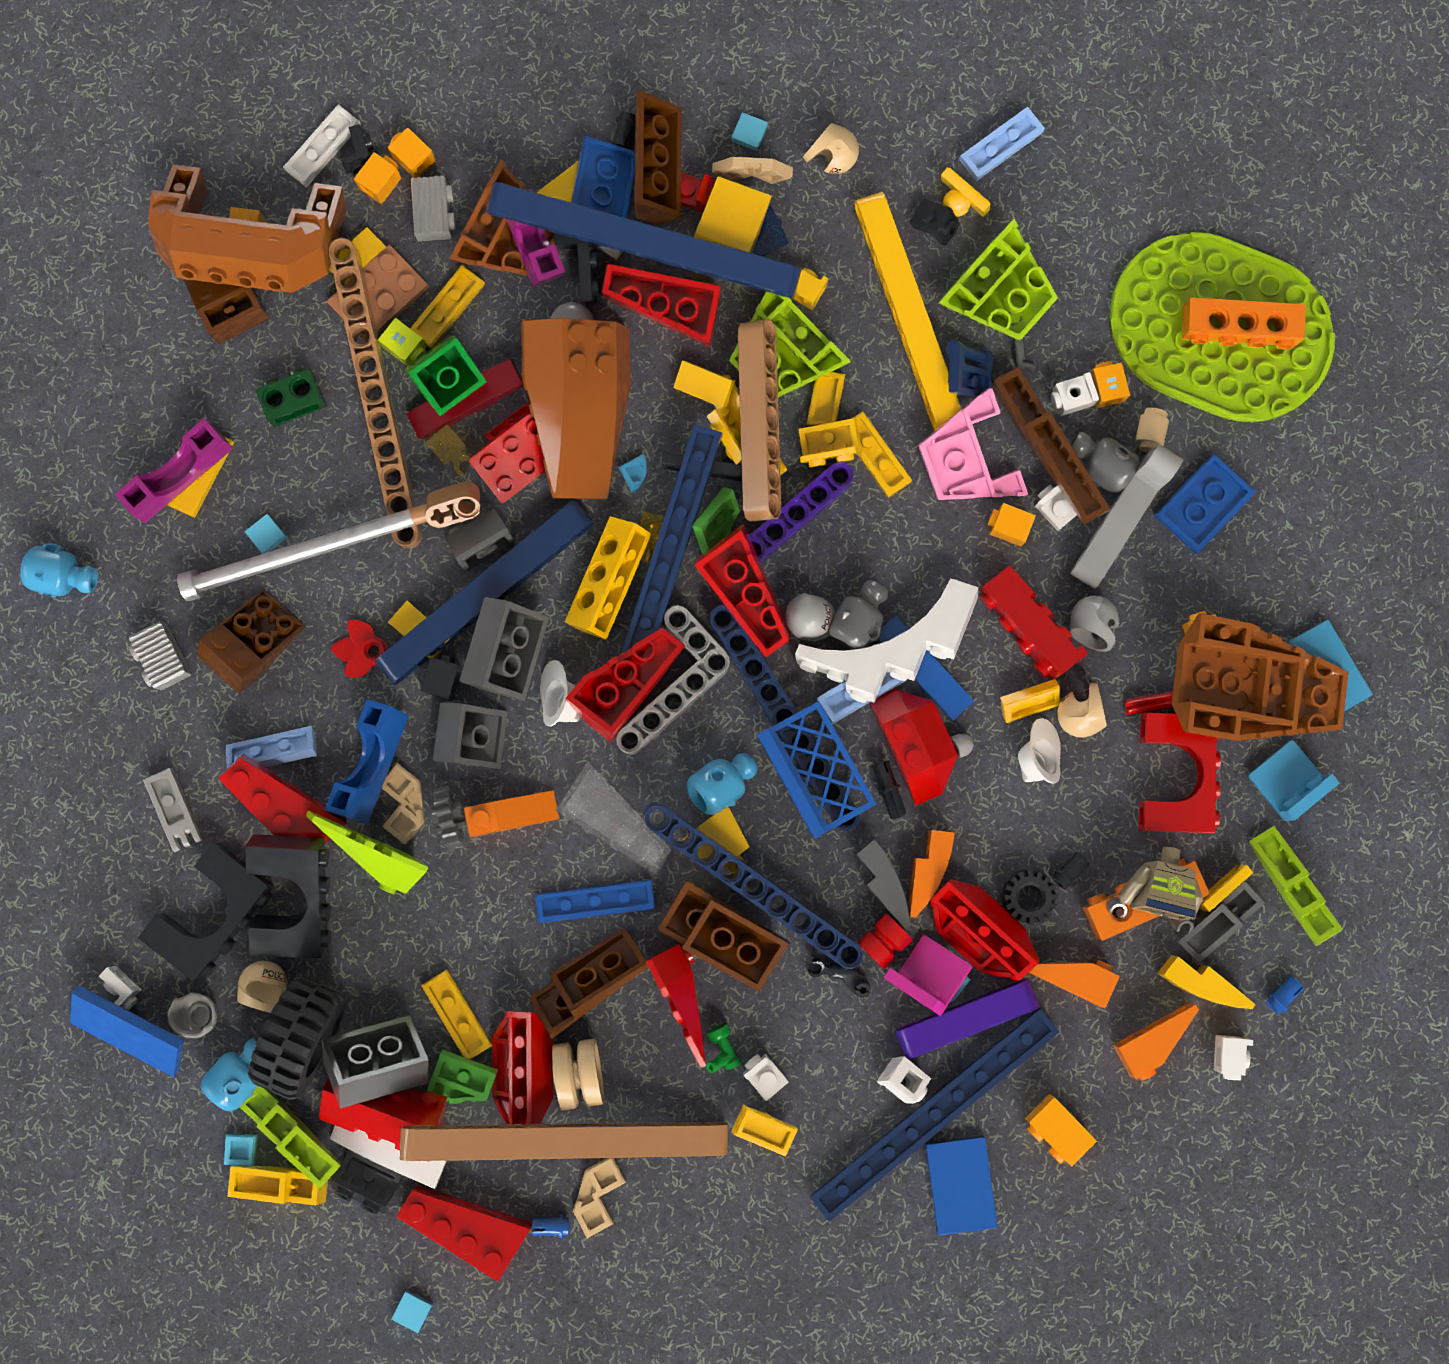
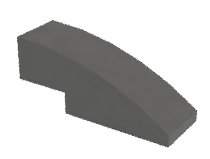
[855,839,910,930]
[1178,879,1266,963]

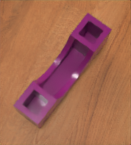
[115,418,233,523]

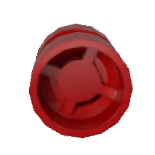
[857,913,913,970]

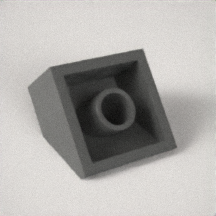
[445,508,515,572]
[433,703,508,769]

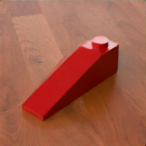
[565,628,685,742]
[646,943,706,1068]

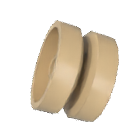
[552,1038,604,1111]

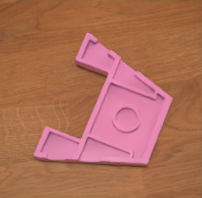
[918,388,1028,500]

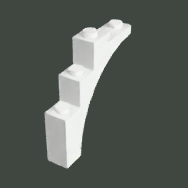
[795,578,978,703]

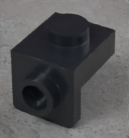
[341,124,374,174]
[909,199,960,246]

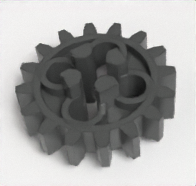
[431,786,467,850]

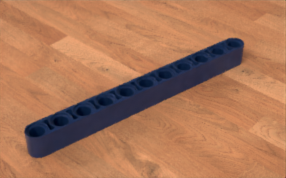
[486,182,802,298]

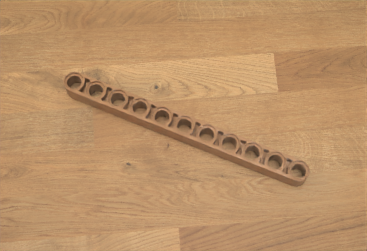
[329,238,422,549]
[399,1122,728,1161]

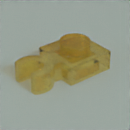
[426,424,473,477]
[639,511,665,564]

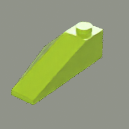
[306,811,428,894]

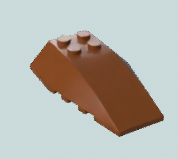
[521,318,631,499]
[1171,613,1349,741]

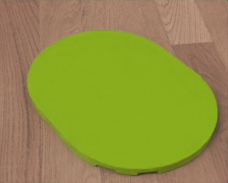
[1110,232,1335,422]

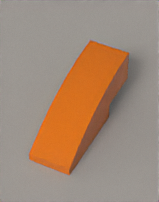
[908,830,955,918]

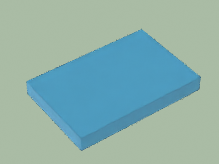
[1287,620,1373,711]

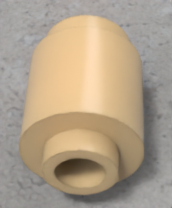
[1135,408,1169,452]

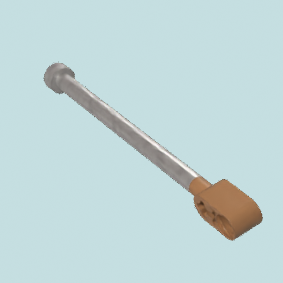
[177,481,480,601]

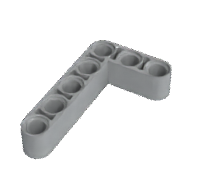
[1070,443,1184,589]
[616,605,730,755]

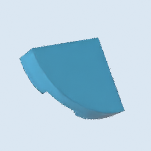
[618,454,647,493]

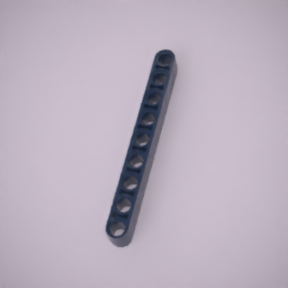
[375,500,594,685]
[710,605,860,831]
[643,802,863,969]

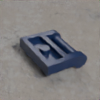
[946,340,993,399]

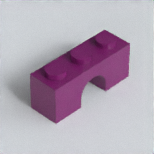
[507,189,565,287]

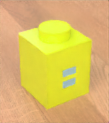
[378,318,427,367]

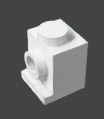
[1051,372,1099,416]
[1214,1035,1253,1080]
[877,1056,931,1104]

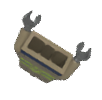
[1106,847,1203,933]

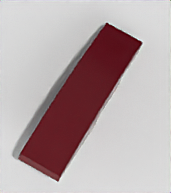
[406,359,524,439]

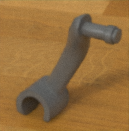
[1008,312,1036,371]

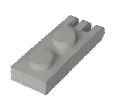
[143,768,203,852]

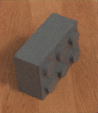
[460,597,549,701]
[322,1015,428,1108]

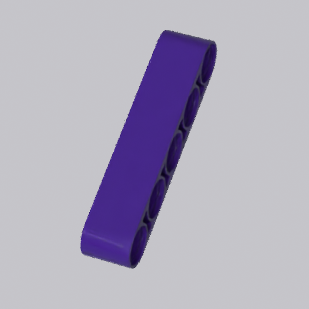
[749,462,854,563]
[895,978,1040,1059]

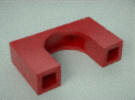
[1138,713,1221,834]

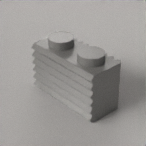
[411,175,456,242]
[129,621,192,691]

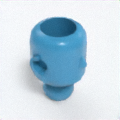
[20,543,98,598]
[687,753,758,815]
[200,1038,258,1111]

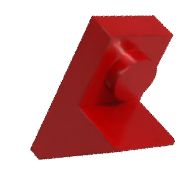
[681,173,716,213]

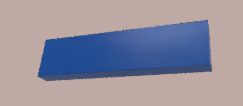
[877,616,974,721]
[535,879,655,923]

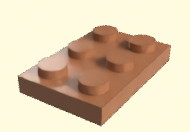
[327,244,429,343]

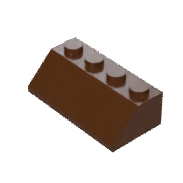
[635,90,682,225]

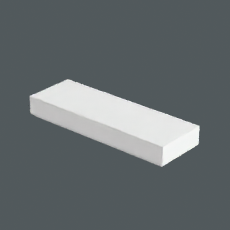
[283,104,361,188]

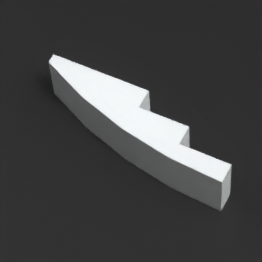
[330,1125,447,1189]

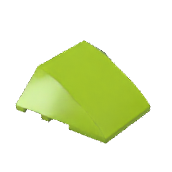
[939,219,1058,341]
[729,292,851,398]

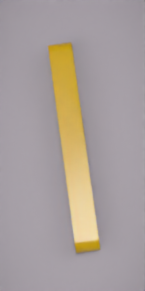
[854,192,961,431]

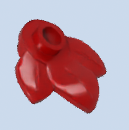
[331,620,389,678]

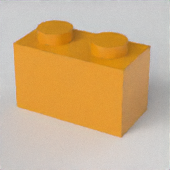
[1025,1094,1097,1167]

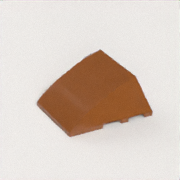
[449,159,555,276]

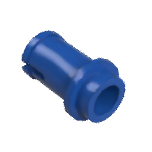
[1266,976,1304,1014]
[532,1214,570,1239]

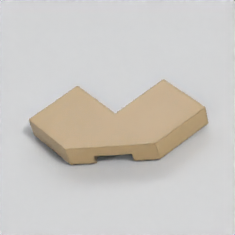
[712,157,793,184]
[382,763,425,845]
[573,1158,626,1238]

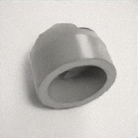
[950,734,974,759]

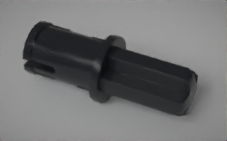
[871,760,906,819]

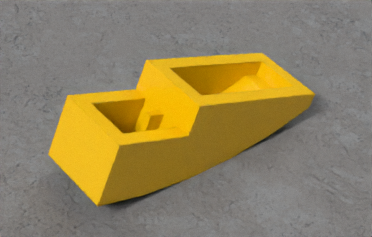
[1157,955,1256,1009]
[227,1165,328,1206]

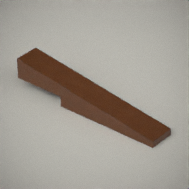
[992,367,1110,525]

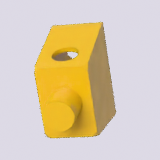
[683,807,749,874]

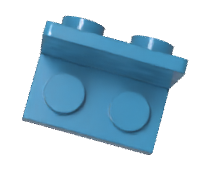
[1248,740,1340,821]

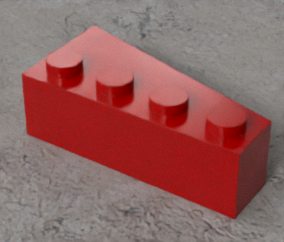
[319,1078,447,1162]

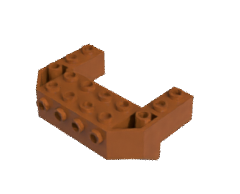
[148,165,347,293]

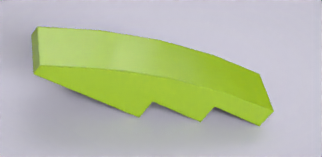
[1249,826,1343,946]
[240,1086,341,1189]

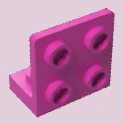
[884,935,972,1016]

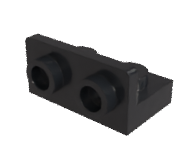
[332,1149,403,1214]

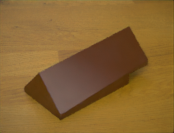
[657,880,789,992]
[529,927,648,1038]

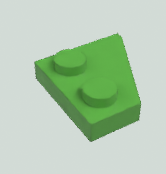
[692,487,740,554]
[427,1049,498,1104]

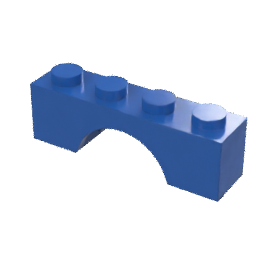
[325,699,409,826]

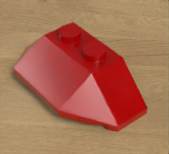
[869,688,958,806]
[931,879,1040,981]
[492,1010,554,1124]

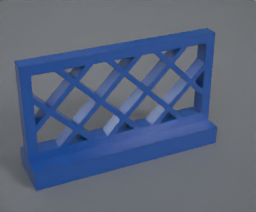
[757,701,877,839]

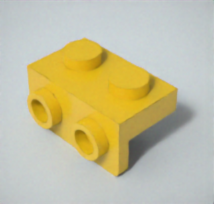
[798,418,862,468]

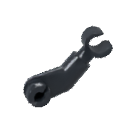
[807,958,871,998]

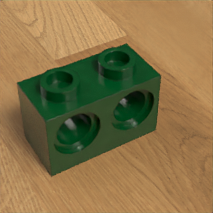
[255,368,327,427]

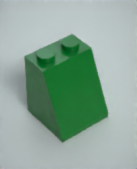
[404,336,487,416]

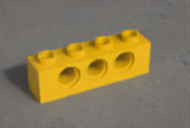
[565,516,651,640]

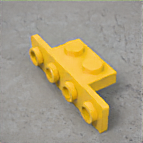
[707,375,787,476]

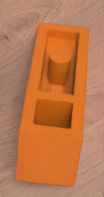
[464,790,560,837]
[1029,960,1120,1009]
[1113,1003,1199,1081]

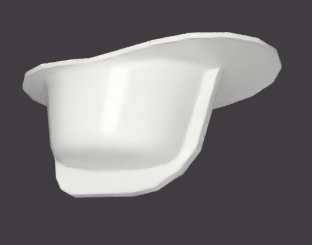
[540,660,581,727]
[1018,718,1061,784]

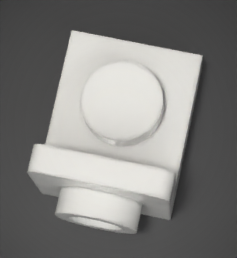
[1035,484,1077,531]
[99,966,142,1010]
[743,1054,789,1101]

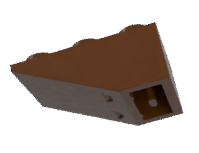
[183,279,270,344]
[197,589,305,694]

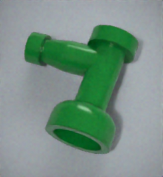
[706,1023,742,1073]

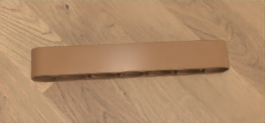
[738,319,781,522]

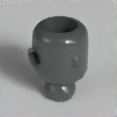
[1070,432,1140,493]
[828,580,888,650]

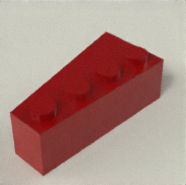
[602,264,721,348]
[695,524,790,657]
[979,566,1089,680]
[218,753,347,843]
[396,1185,532,1282]

